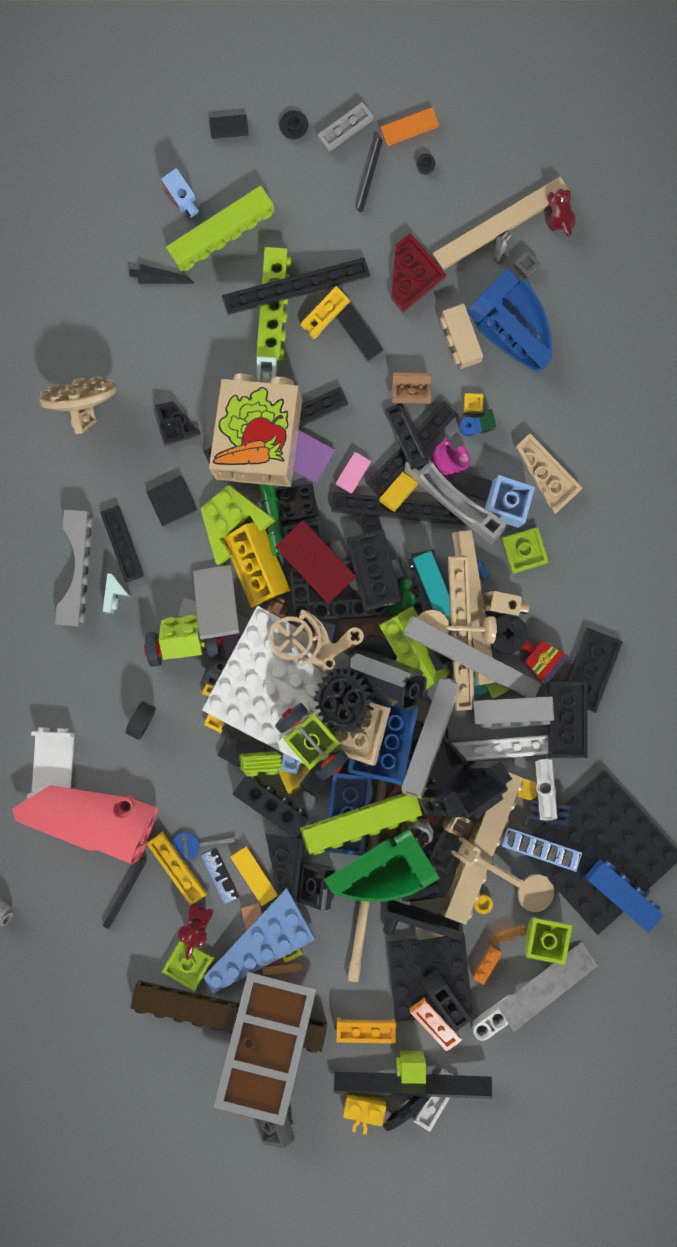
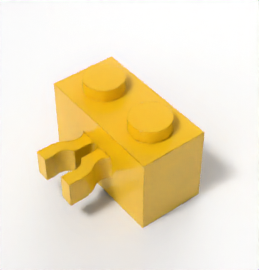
[343,1094,386,1135]

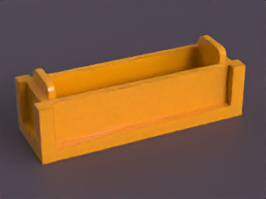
[337,1017,396,1043]

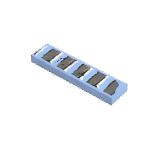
[501,827,582,872]

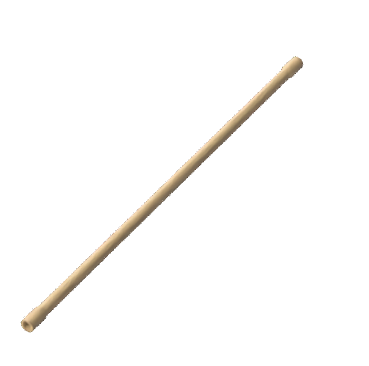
[347,605,415,982]

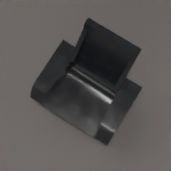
[409,735,512,818]

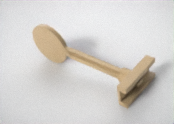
[451,836,554,913]

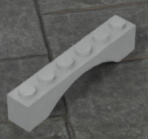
[405,460,506,545]
[55,510,94,627]

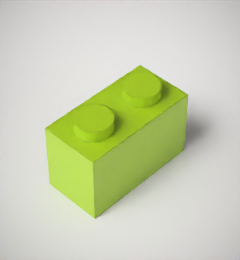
[396,1050,426,1084]

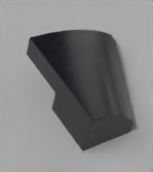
[153,401,201,446]

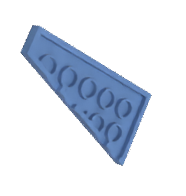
[204,887,316,994]

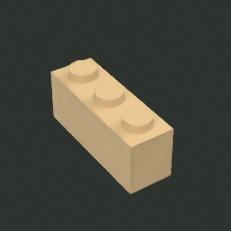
[439,304,483,369]

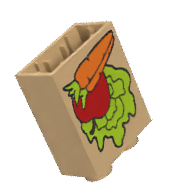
[209,373,302,487]

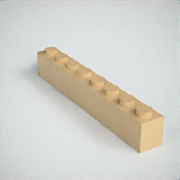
[440,772,523,925]

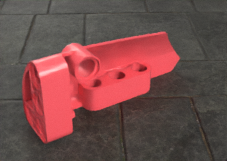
[12,785,158,864]

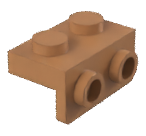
[392,372,431,404]

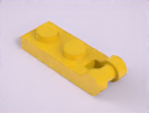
[300,286,350,339]

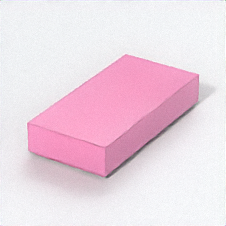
[335,452,371,494]

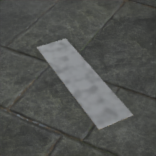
[498,942,598,1032]

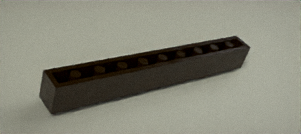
[130,980,327,1053]

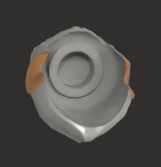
[401,818,433,847]

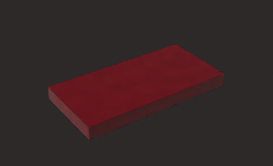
[275,520,356,604]

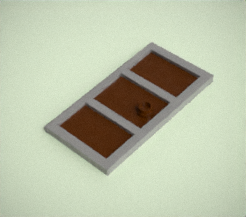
[214,972,316,1126]

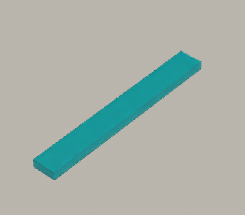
[412,551,488,698]

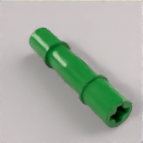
[259,484,284,556]

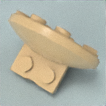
[39,376,117,434]

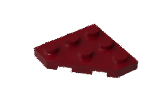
[391,233,447,313]

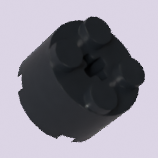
[490,615,528,654]

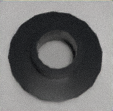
[279,110,309,140]

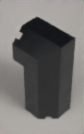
[348,648,427,711]

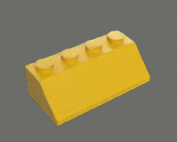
[223,522,290,608]

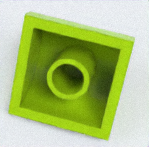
[525,917,572,965]

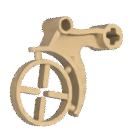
[269,610,364,673]

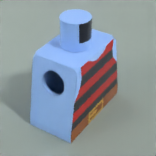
[161,168,199,218]

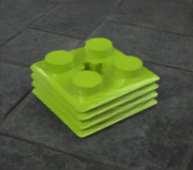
[239,751,282,776]

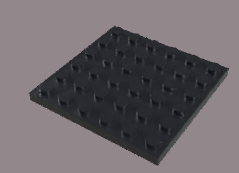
[525,770,677,935]

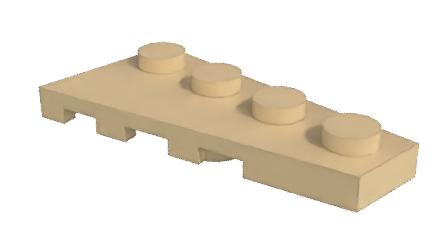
[515,434,583,515]

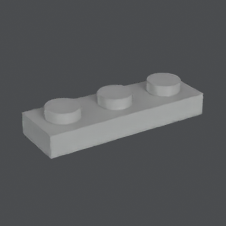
[317,102,374,153]

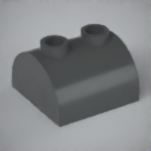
[253,1115,295,1148]

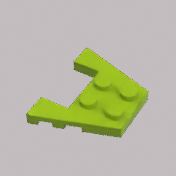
[200,485,276,565]

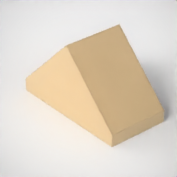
[441,816,475,840]

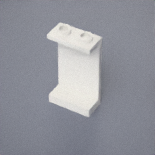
[27,727,75,799]

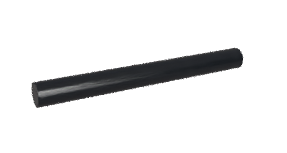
[356,138,383,212]
[103,857,148,929]

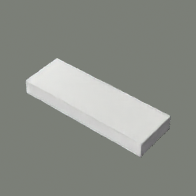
[413,1069,453,1132]

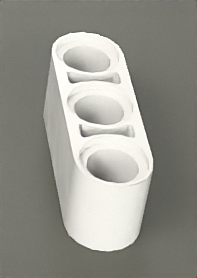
[472,995,512,1041]

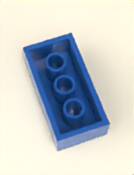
[324,772,372,856]

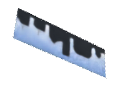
[201,848,240,904]

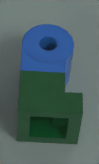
[459,409,497,437]

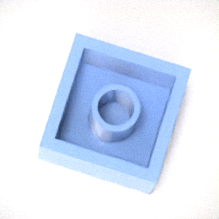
[485,475,535,528]

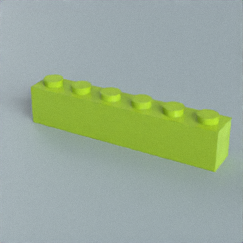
[166,186,275,272]
[300,793,422,855]

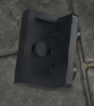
[426,829,463,874]

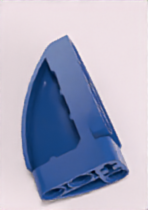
[467,267,552,372]

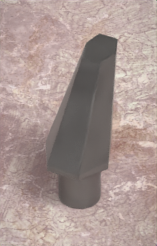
[493,232,512,263]

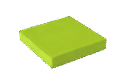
[501,526,549,574]
[161,941,215,992]

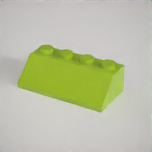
[379,606,450,690]

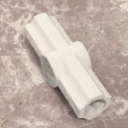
[535,759,557,821]

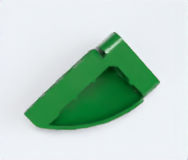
[324,829,440,902]

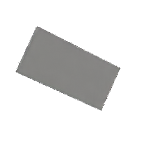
[193,565,239,639]

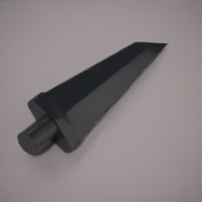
[129,264,195,284]

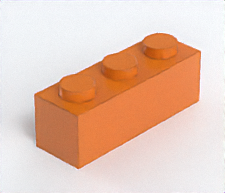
[472,944,502,985]

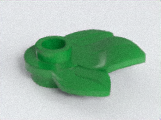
[387,579,417,616]

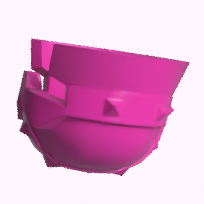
[432,437,470,475]

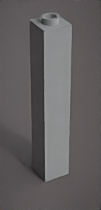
[402,678,459,799]

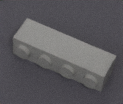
[474,696,554,728]

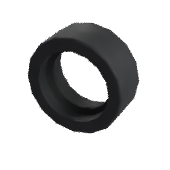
[125,701,156,740]

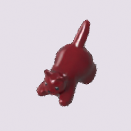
[547,189,576,237]
[178,903,214,960]

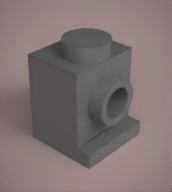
[205,658,228,687]

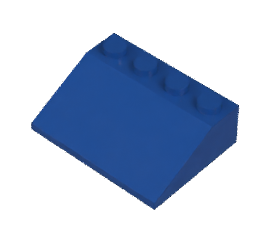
[348,696,418,785]

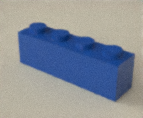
[585,859,664,933]

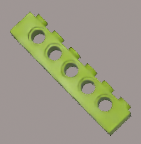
[256,247,292,366]

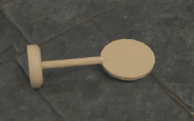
[417,610,497,643]

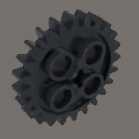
[314,668,375,733]

